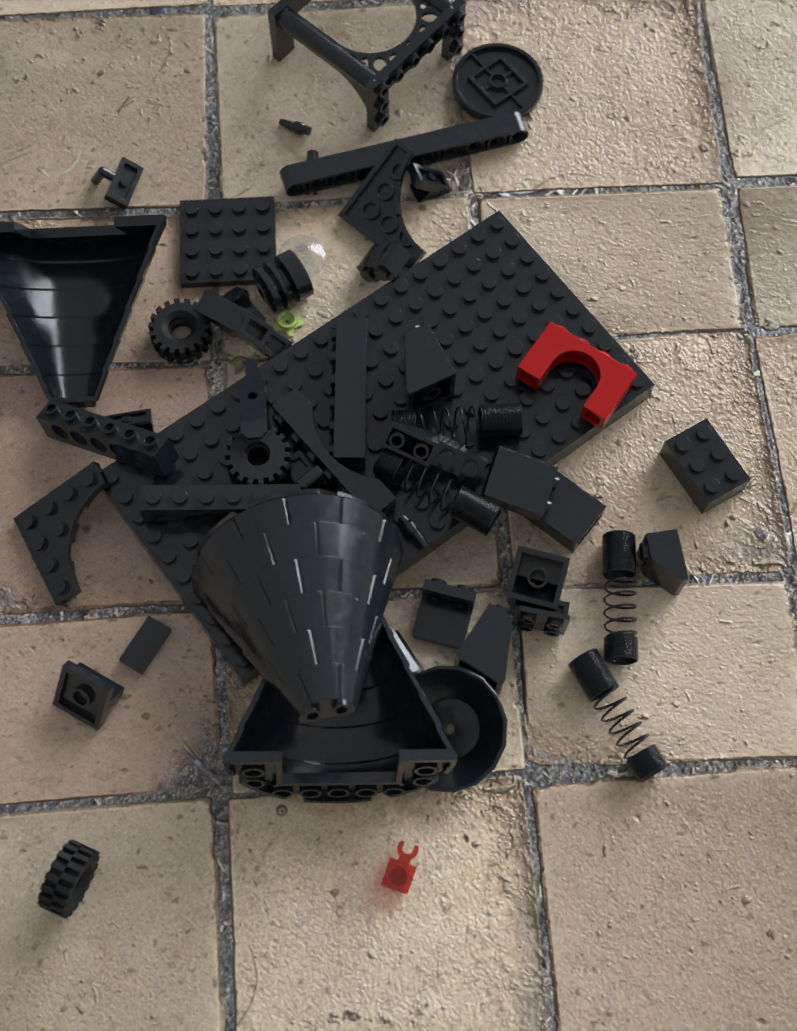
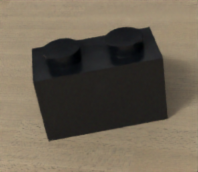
[636,529,689,596]
[505,546,570,610]

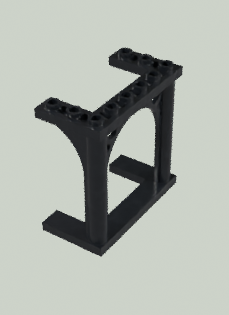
[268,0,466,132]

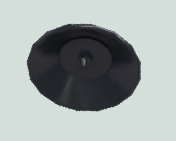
[414,665,508,793]

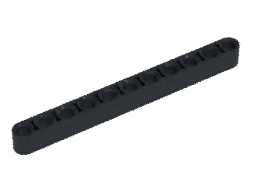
[279,112,529,197]

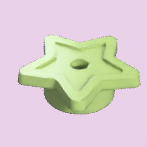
[274,308,304,337]

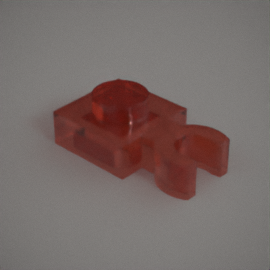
[381,840,418,895]

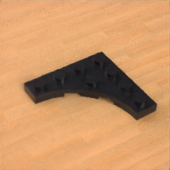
[338,138,426,269]
[13,461,110,606]

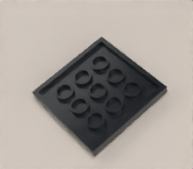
[180,196,277,288]

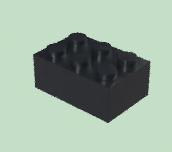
[659,418,751,514]

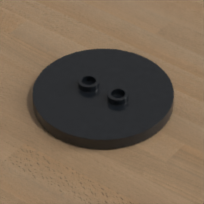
[452,43,544,120]

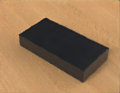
[119,616,172,675]

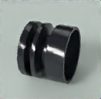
[252,249,314,315]

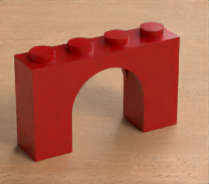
[516,321,637,430]

